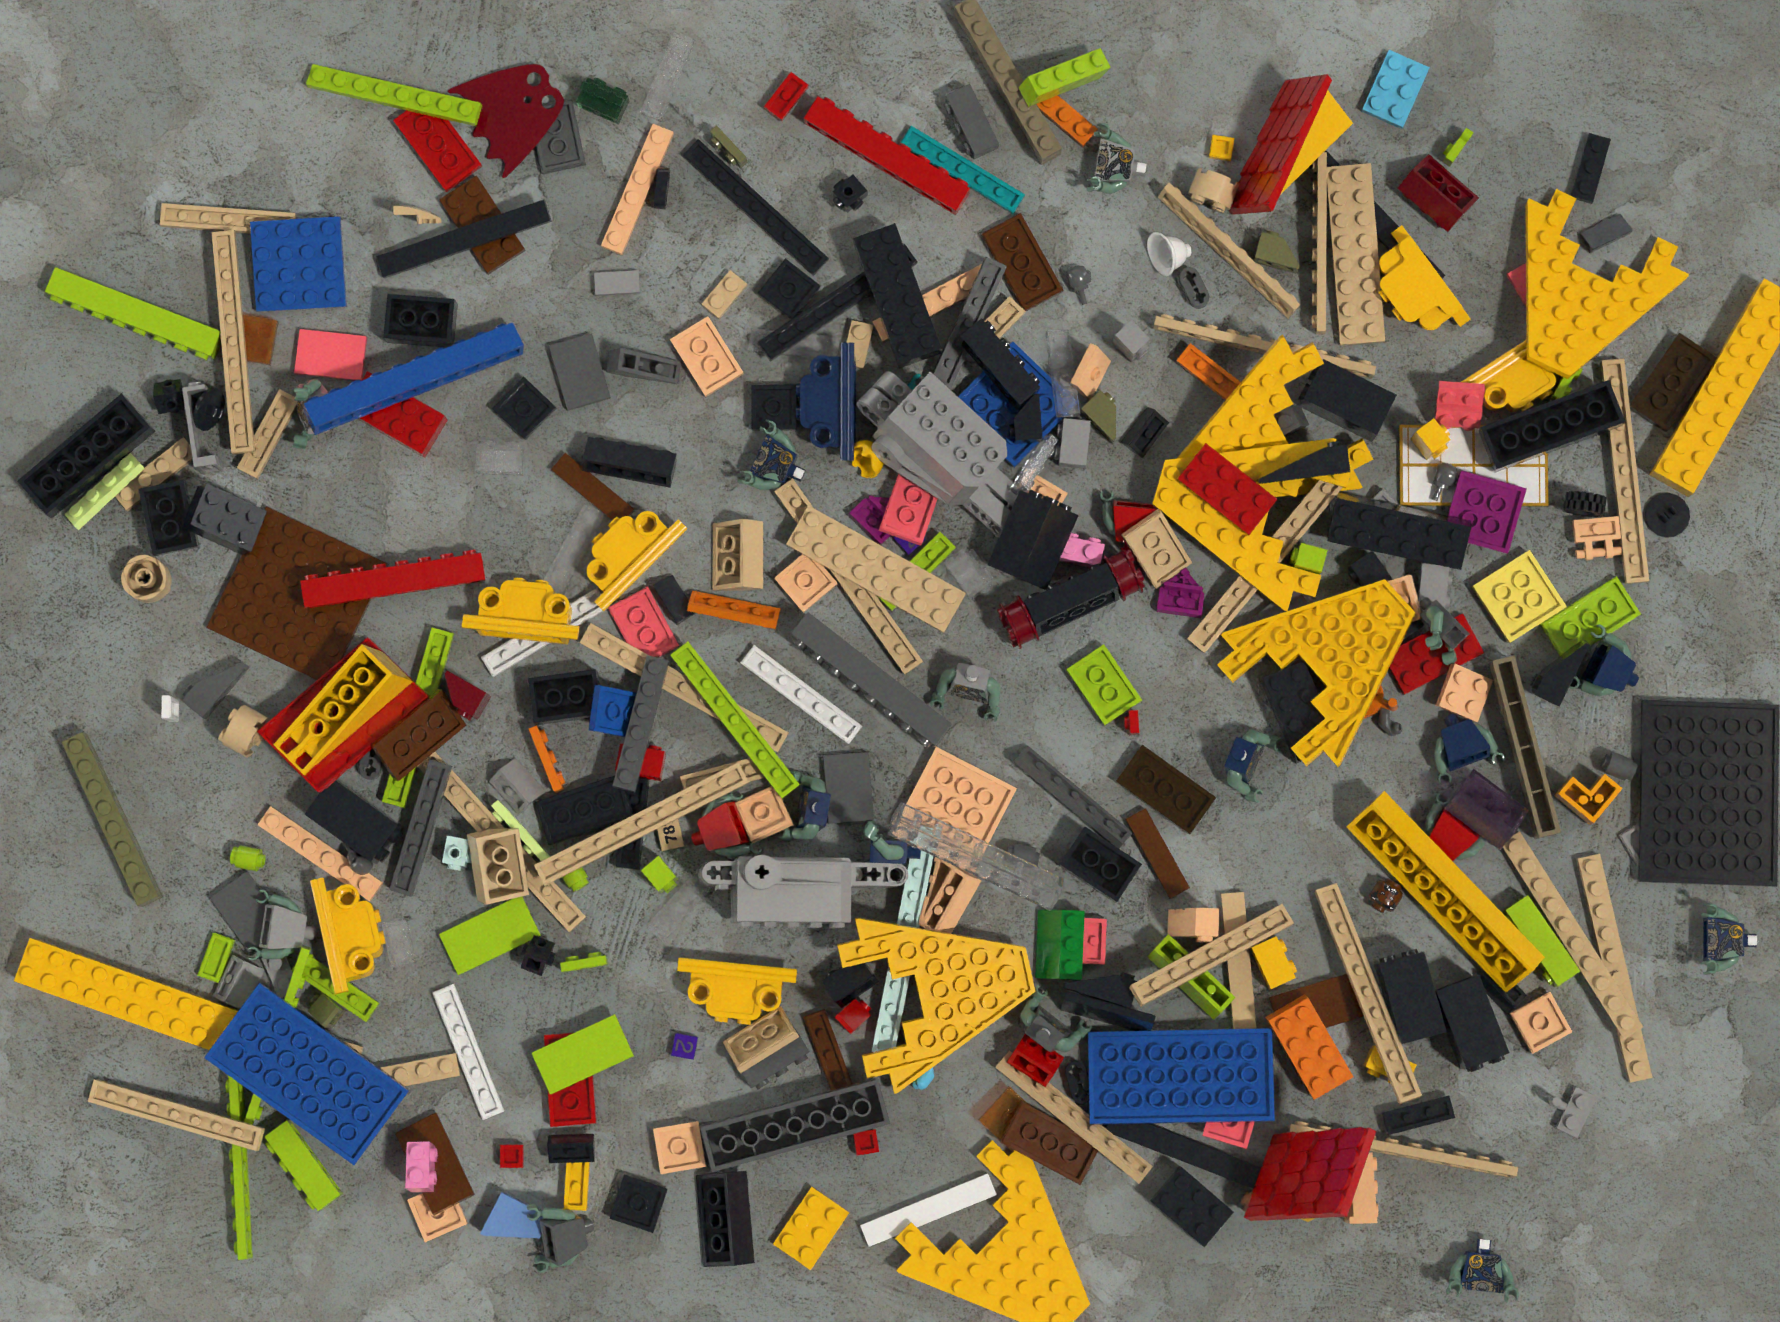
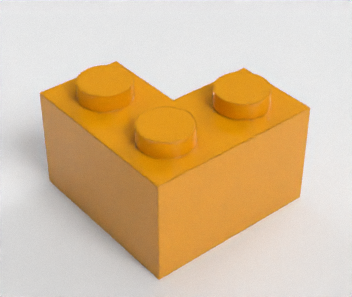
[1554,774,1623,825]

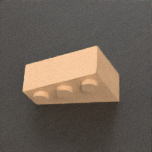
[919,854,982,934]
[1167,908,1219,943]
[1344,1152,1378,1224]

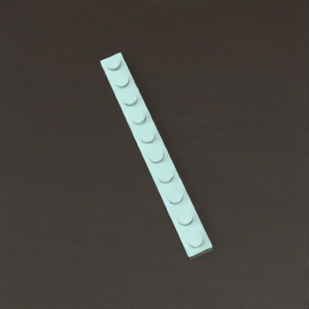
[871,827,938,1052]

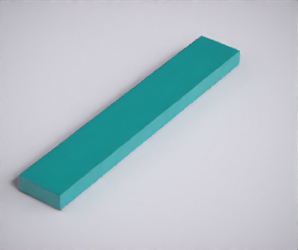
[900,126,1025,214]

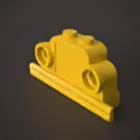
[1378,225,1471,330]
[1461,339,1556,412]
[587,511,688,611]
[462,578,580,645]
[310,878,386,995]
[677,958,797,1025]

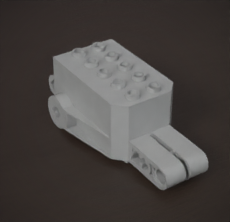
[857,371,1021,537]
[698,855,908,928]

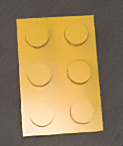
[773,1187,850,1270]

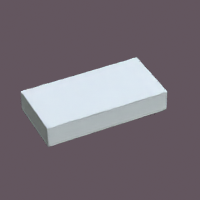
[161,695,179,722]

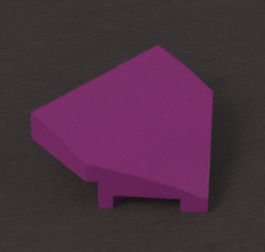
[848,495,892,545]
[1156,567,1204,618]

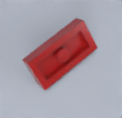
[764,72,809,121]

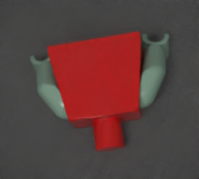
[1100,491,1166,555]
[691,788,762,858]
[1425,792,1495,861]

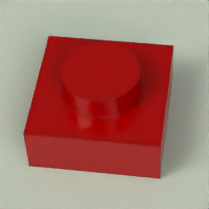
[1124,710,1139,735]
[853,1129,879,1155]
[500,1145,524,1168]

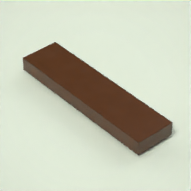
[551,453,635,520]
[1125,808,1190,899]
[804,1009,853,1090]

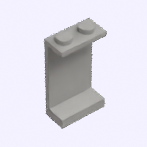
[182,382,224,474]

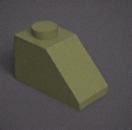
[1253,231,1299,274]
[1080,390,1116,444]
[308,993,347,1028]

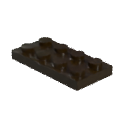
[1630,333,1717,432]
[1116,745,1216,835]

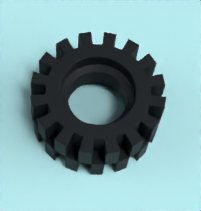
[1563,491,1607,517]

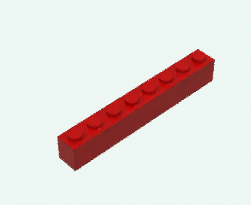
[804,96,970,216]
[300,550,485,609]

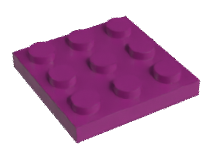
[1447,470,1527,554]

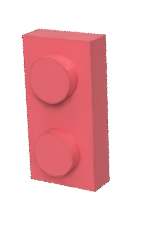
[1083,918,1107,965]

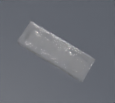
[1009,434,1058,495]

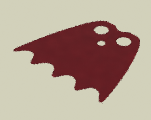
[448,64,564,178]

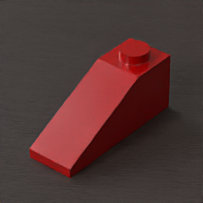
[835,999,871,1034]

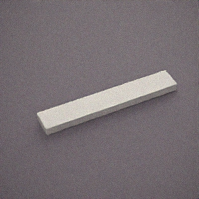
[481,588,608,677]
[740,645,862,744]
[432,984,504,1120]
[860,1173,996,1247]

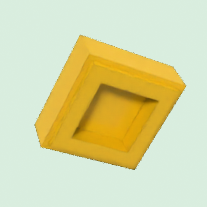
[1209,135,1234,161]

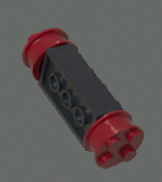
[997,547,1145,649]

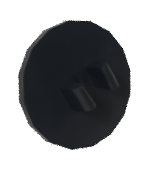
[193,388,225,431]
[1645,493,1690,538]

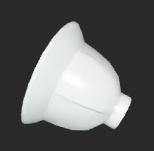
[1147,232,1191,276]

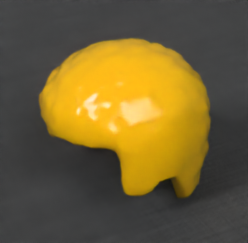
[852,440,884,479]

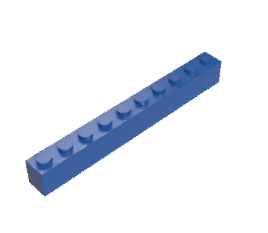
[304,322,524,435]

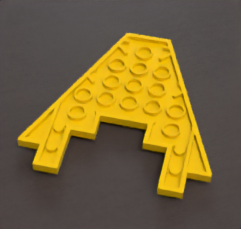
[1525,189,1689,379]
[1177,335,1373,497]
[1152,438,1352,611]
[1217,579,1416,767]
[837,918,1035,1094]
[895,1140,1090,1322]

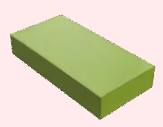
[197,932,235,983]

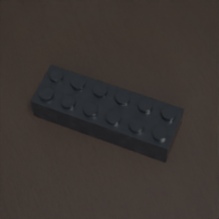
[853,223,942,369]
[1479,380,1625,473]
[18,393,155,518]
[1327,493,1472,570]

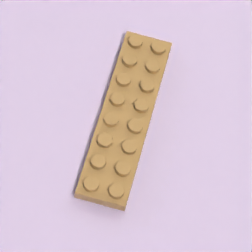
[1327,163,1385,346]
[786,505,966,633]

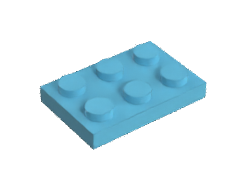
[1361,50,1430,129]

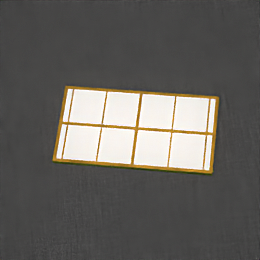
[1398,425,1549,507]

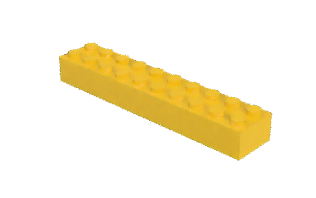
[1649,278,1780,497]
[1346,791,1545,992]
[14,938,239,1050]

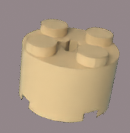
[1188,168,1240,213]
[121,555,172,603]
[218,705,270,758]

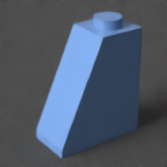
[480,1192,543,1238]

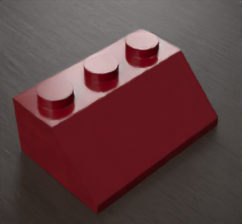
[1397,154,1479,232]

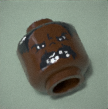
[1369,878,1403,913]

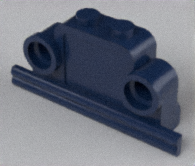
[796,343,856,461]

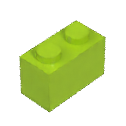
[1289,543,1328,575]
[641,856,678,893]

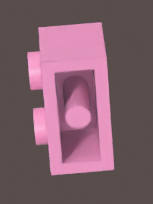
[1059,533,1105,568]
[405,1142,438,1192]

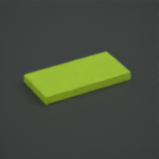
[1540,576,1641,656]
[439,896,541,975]
[532,1014,634,1095]

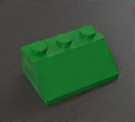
[1035,910,1085,980]

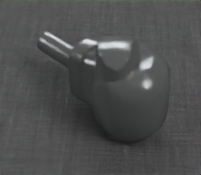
[1066,266,1091,305]
[1432,462,1458,501]
[345,845,373,875]

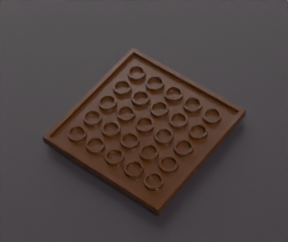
[206,506,389,680]

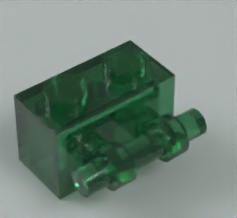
[576,78,630,125]

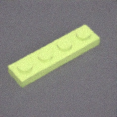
[64,453,145,530]
[491,800,550,863]

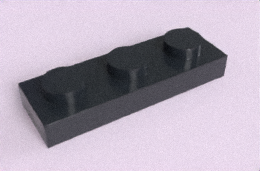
[1571,133,1611,204]
[1382,1095,1455,1135]

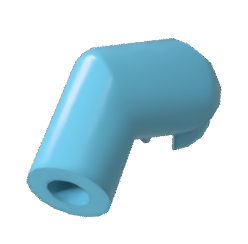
[912,1067,934,1090]

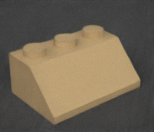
[712,519,763,591]
[467,828,529,905]

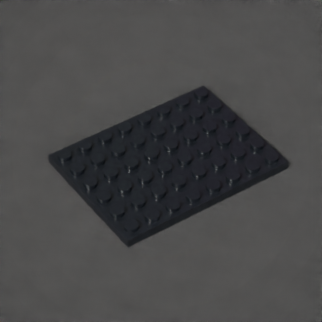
[1638,700,1780,887]

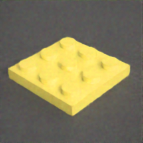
[1472,550,1567,644]

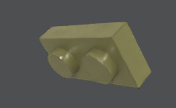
[710,125,748,168]

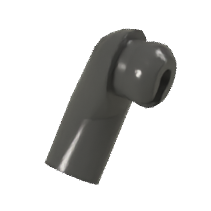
[1378,708,1402,736]

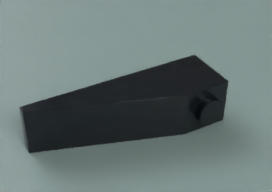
[1257,441,1350,484]

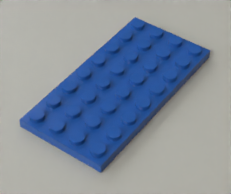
[204,983,409,1165]
[1088,1028,1275,1125]

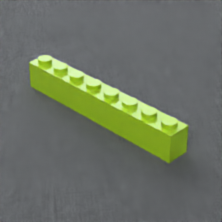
[45,267,221,361]

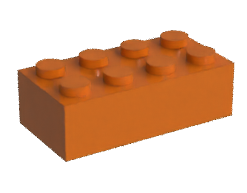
[1265,994,1353,1100]

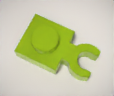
[1443,127,1474,167]

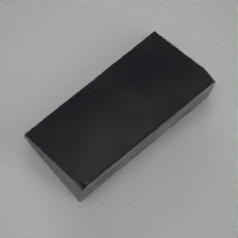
[1580,214,1632,253]
[1121,407,1169,458]
[653,575,696,625]
[1480,972,1527,1014]
[547,1134,595,1163]

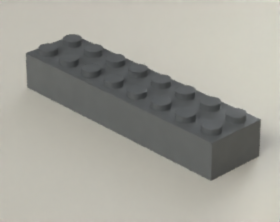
[791,612,952,749]
[700,1077,890,1172]

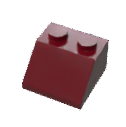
[445,671,491,721]

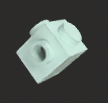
[442,836,471,871]

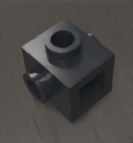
[833,174,868,213]
[153,379,185,414]
[521,935,556,976]

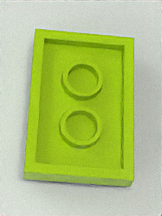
[1066,644,1142,726]

